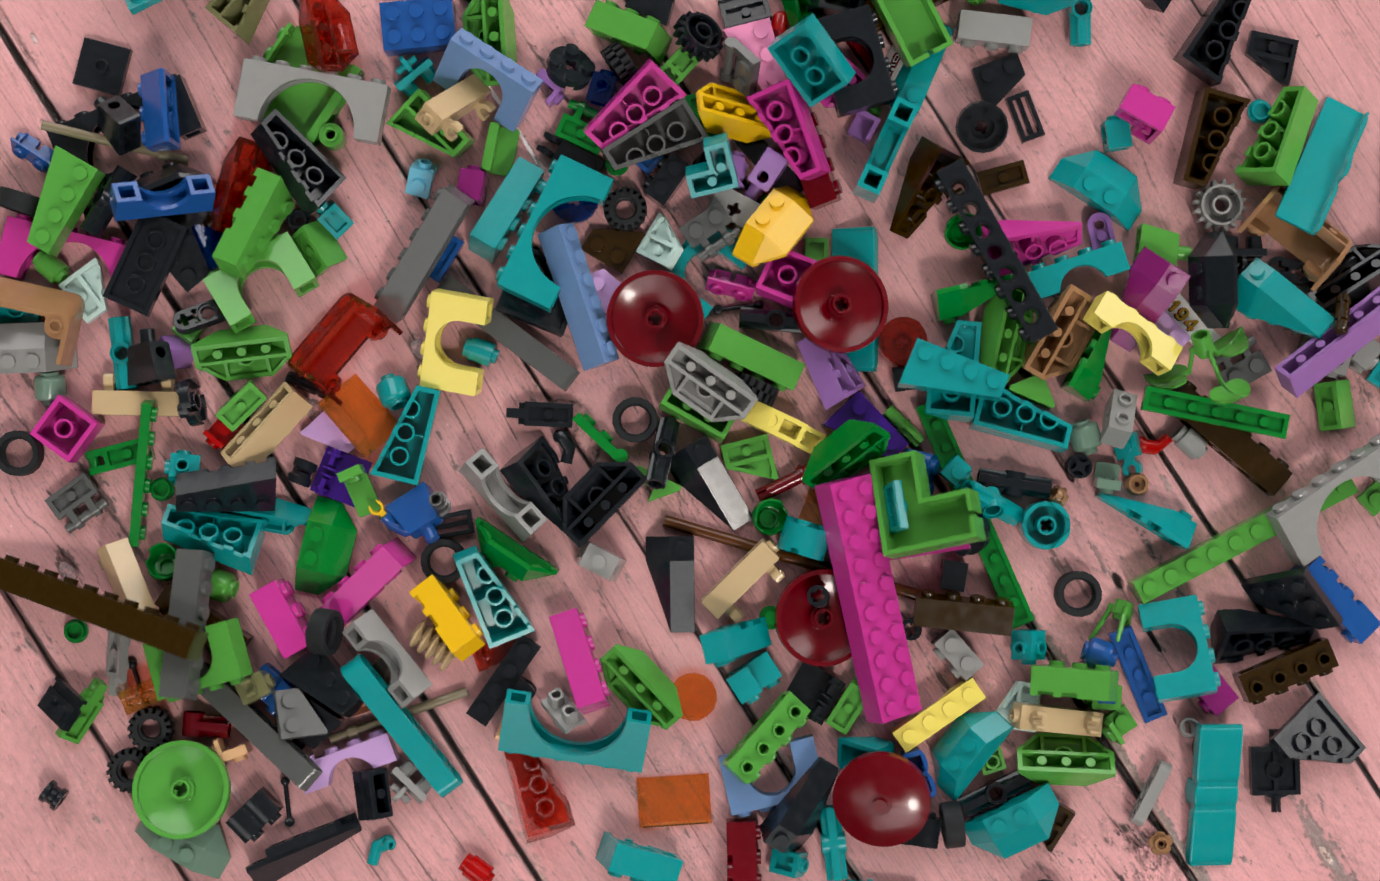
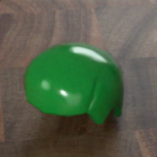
[943,212,982,250]
[751,498,788,536]
[145,542,176,581]

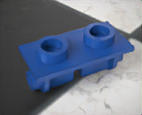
[10,132,54,173]

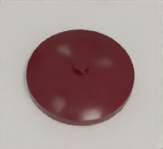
[792,256,889,354]
[607,270,704,367]
[774,569,852,667]
[832,751,931,847]

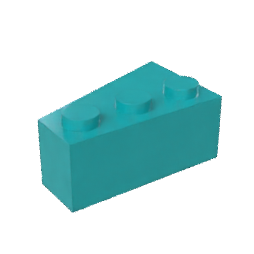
[699,617,772,667]
[596,831,684,881]

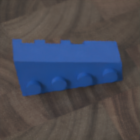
[1290,556,1380,644]

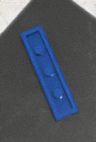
[1108,625,1167,724]

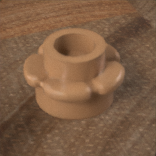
[1125,472,1149,496]
[1046,486,1069,507]
[1148,831,1172,855]

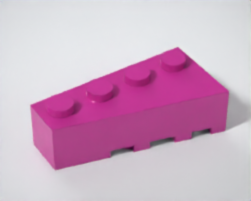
[746,79,831,181]

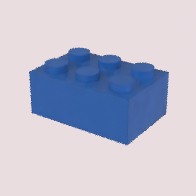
[379,0,457,57]

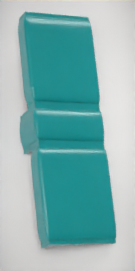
[1275,97,1369,236]
[832,227,878,372]
[1185,722,1243,866]

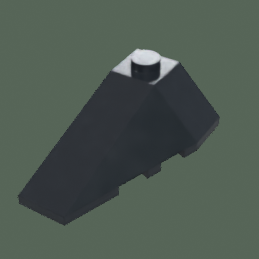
[1210,609,1316,664]

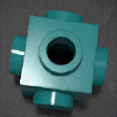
[164,450,201,485]
[1010,629,1047,665]

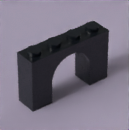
[818,4,898,118]

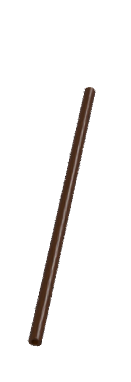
[662,515,922,600]

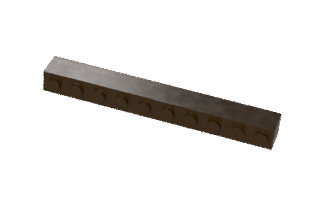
[0,554,208,662]

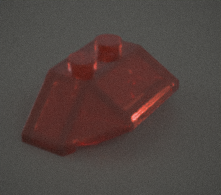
[299,0,359,72]
[211,136,274,233]

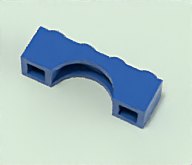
[110,174,216,221]

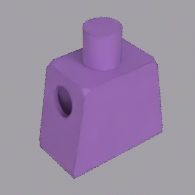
[744,147,789,201]

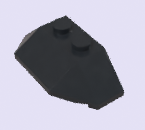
[135,162,217,191]
[1188,231,1238,329]
[1307,244,1380,313]
[563,462,646,548]

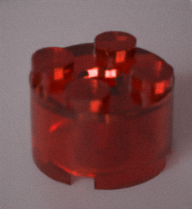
[878,317,928,367]

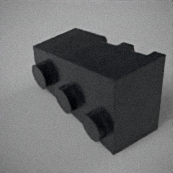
[280,650,365,718]

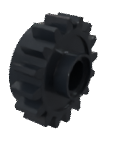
[673,11,724,62]

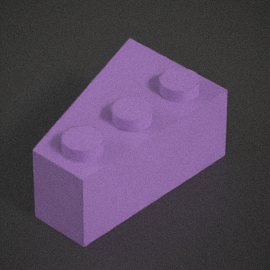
[797,338,866,410]

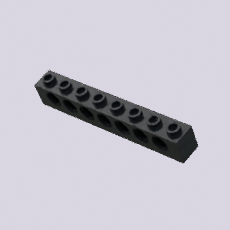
[933,158,1058,345]

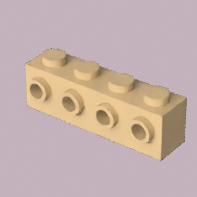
[220,381,313,467]

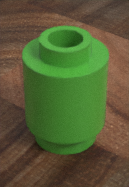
[319,123,347,151]
[32,250,69,284]

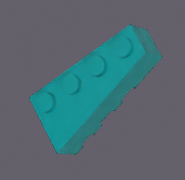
[469,156,545,264]
[897,338,1009,401]
[370,385,441,485]
[969,389,1073,453]
[161,504,265,575]

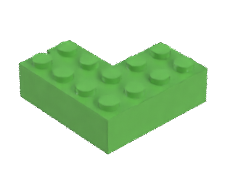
[871,0,954,68]
[869,450,986,559]

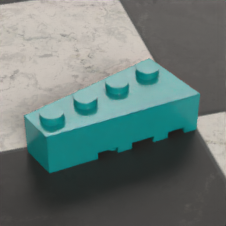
[453,545,535,649]

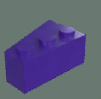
[822,391,909,457]

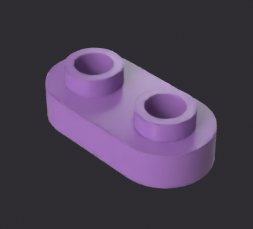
[1087,212,1116,251]

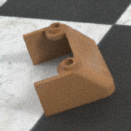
[1237,186,1353,292]
[0,277,85,367]

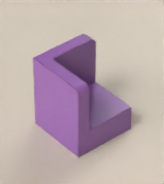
[847,111,881,145]
[159,335,193,369]

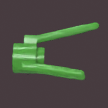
[1088,598,1134,642]

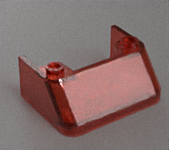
[288,292,403,406]

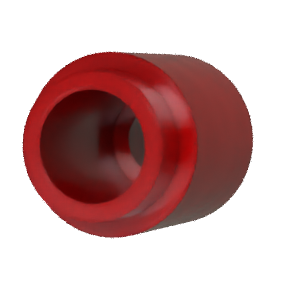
[458,853,495,881]

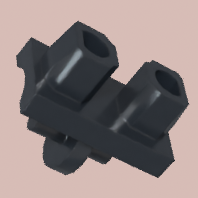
[1228,236,1267,275]

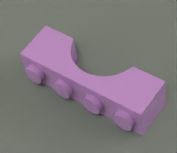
[305,729,400,794]

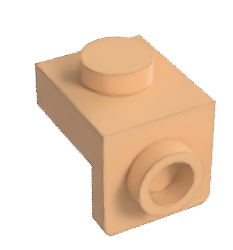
[212,738,253,763]

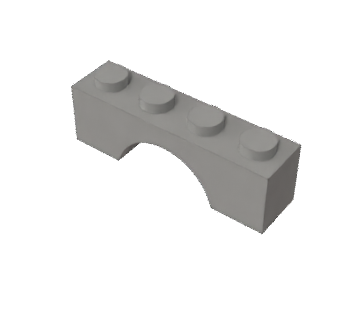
[459,448,547,542]
[342,609,433,709]

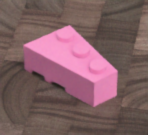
[722,17,786,92]

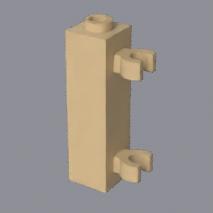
[414,74,496,142]
[92,374,180,417]
[97,537,156,609]
[701,538,785,623]
[1009,702,1104,737]

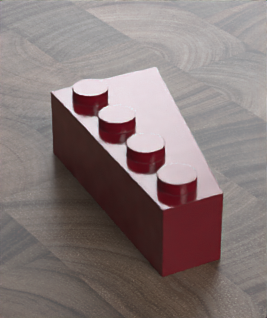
[726,818,762,881]

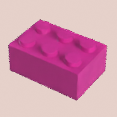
[249,578,308,659]

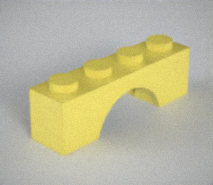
[1083,291,1183,376]
[890,677,986,753]

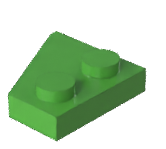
[720,434,778,480]

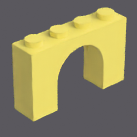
[417,288,494,396]

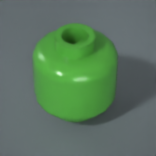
[209,568,240,603]

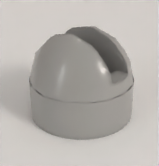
[1179,718,1197,738]

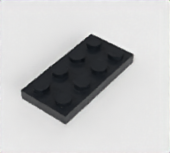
[103,216,190,317]

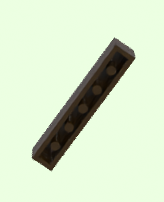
[1171,380,1293,496]

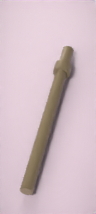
[41,120,189,165]
[329,687,469,744]

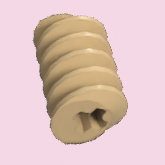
[407,619,456,672]

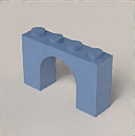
[432,28,543,133]
[718,734,818,818]

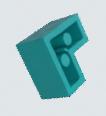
[685,132,739,198]
[725,650,782,705]

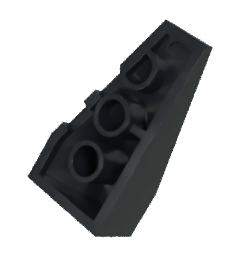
[670,435,752,531]
[500,436,569,532]
[646,536,695,633]
[760,756,839,853]

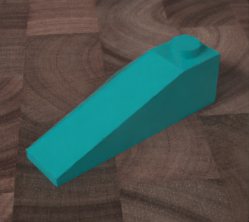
[1236,257,1335,339]
[925,320,982,422]

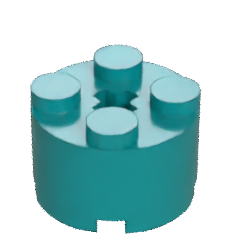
[1017,501,1070,550]
[777,515,828,561]

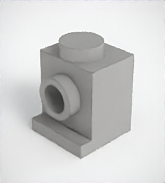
[1349,339,1380,375]

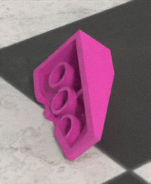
[980,220,1082,279]

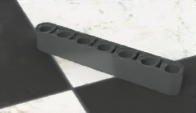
[436,274,580,392]
[200,662,323,791]

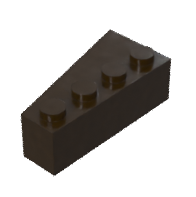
[1173,87,1251,190]

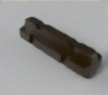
[1333,293,1351,335]

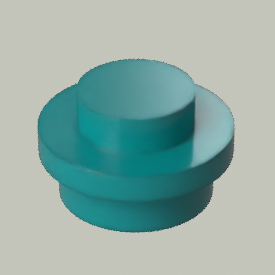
[1247,99,1271,124]

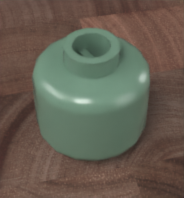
[33,371,67,406]
[1070,418,1102,456]

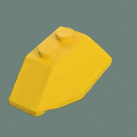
[696,82,772,143]
[732,185,814,267]

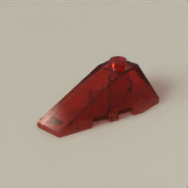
[504,752,575,843]

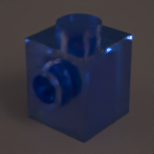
[586,69,618,107]

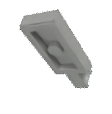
[106,630,131,696]

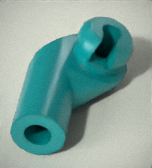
[366,835,396,866]

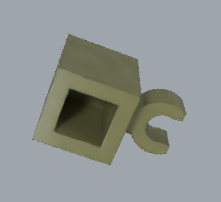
[234,670,276,706]

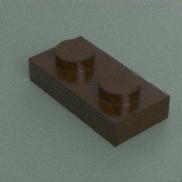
[976,160,1030,196]

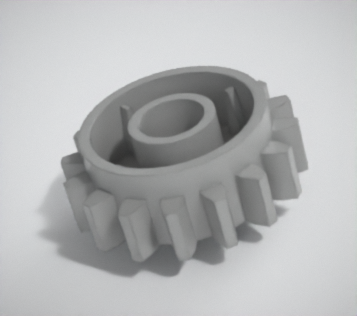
[1192,179,1247,232]

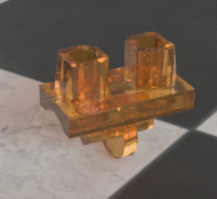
[117,678,165,715]

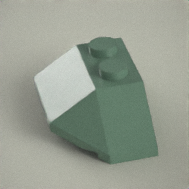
[135,821,231,879]

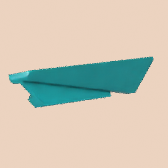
[220,498,311,535]

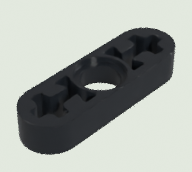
[173,299,227,335]

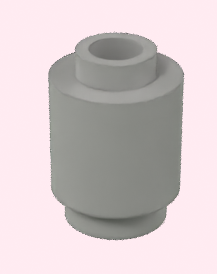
[1171,424,1208,460]

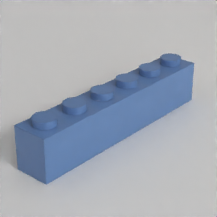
[538,222,619,371]

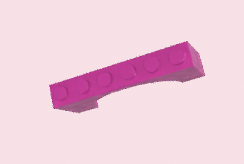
[0,214,126,303]

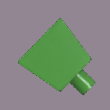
[1133,224,1192,266]

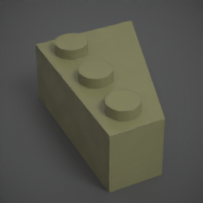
[205,0,270,44]

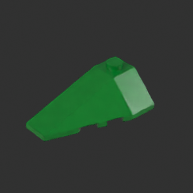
[931,271,1028,325]
[1060,329,1111,402]

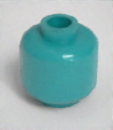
[376,373,411,411]

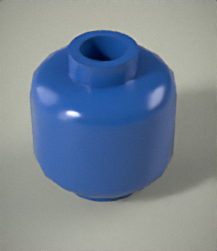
[1080,637,1118,669]

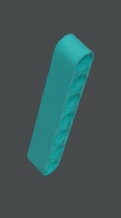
[340,653,463,798]

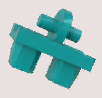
[393,55,436,97]

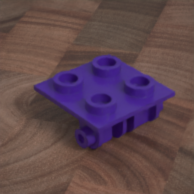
[310,446,372,507]

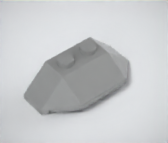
[0,322,79,374]
[664,342,758,422]

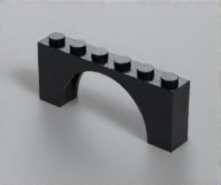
[46,74,207,167]

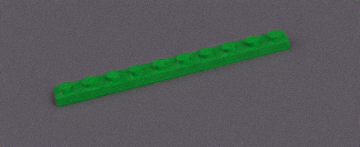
[915,404,1035,629]

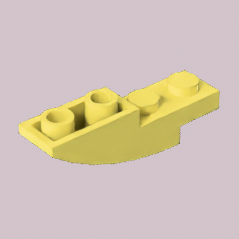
[740,401,827,455]

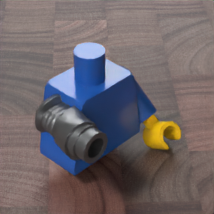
[369,482,451,544]

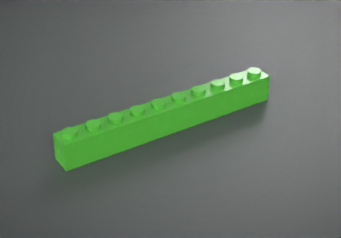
[1127,478,1359,604]

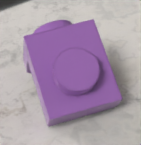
[536,68,565,108]

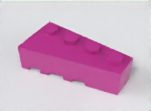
[583,58,687,149]
[320,537,417,626]
[549,608,611,715]

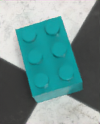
[767,13,856,108]

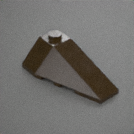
[890,136,970,239]

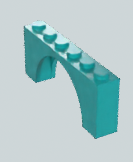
[495,154,614,313]
[498,689,652,773]

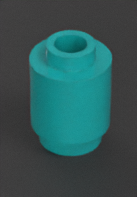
[462,337,500,367]

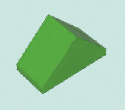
[1006,375,1055,409]

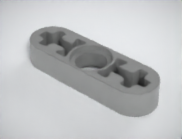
[1128,759,1172,827]

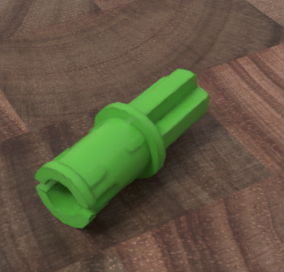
[883,405,925,447]

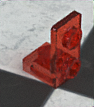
[473,638,517,672]

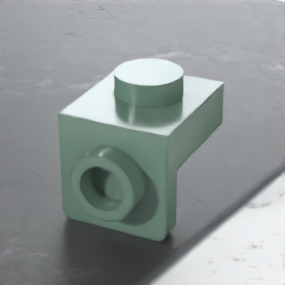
[1092,461,1122,494]

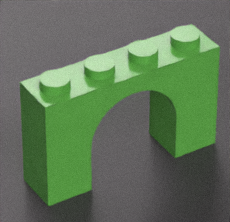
[202,231,320,334]
[142,617,253,703]

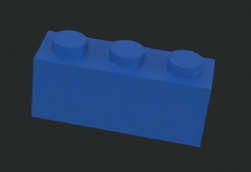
[138,68,181,152]

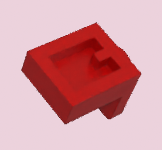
[203,419,244,450]

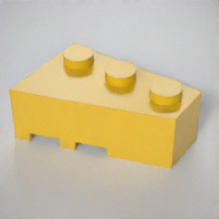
[409,574,485,662]

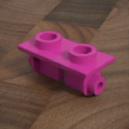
[705,268,757,302]

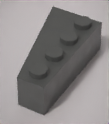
[601,97,709,171]

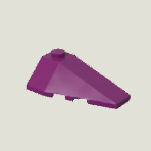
[1110,246,1191,352]

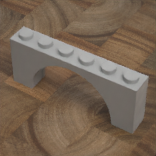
[233,56,391,146]
[1265,434,1380,567]

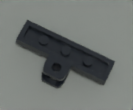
[466,635,541,727]

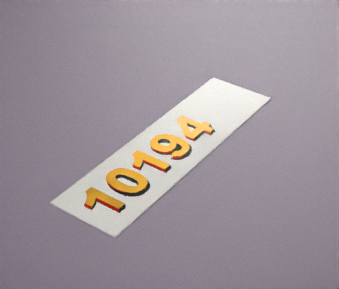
[1165,293,1221,345]

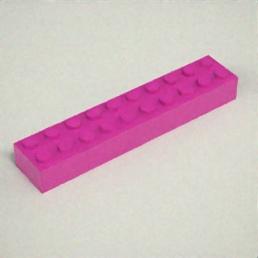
[815,474,922,724]

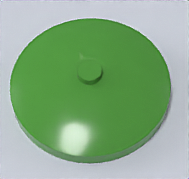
[132,740,231,839]

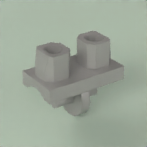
[541,688,586,735]
[389,761,432,804]

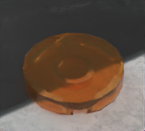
[674,672,717,721]

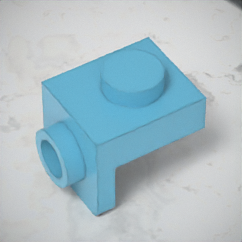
[405,159,438,200]

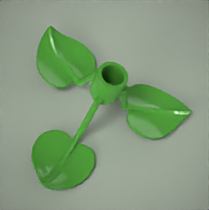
[1143,326,1251,404]

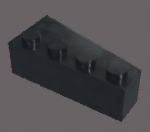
[1173,0,1251,87]

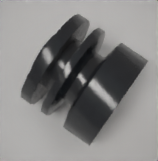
[955,101,1009,153]

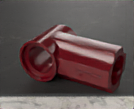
[181,710,232,738]

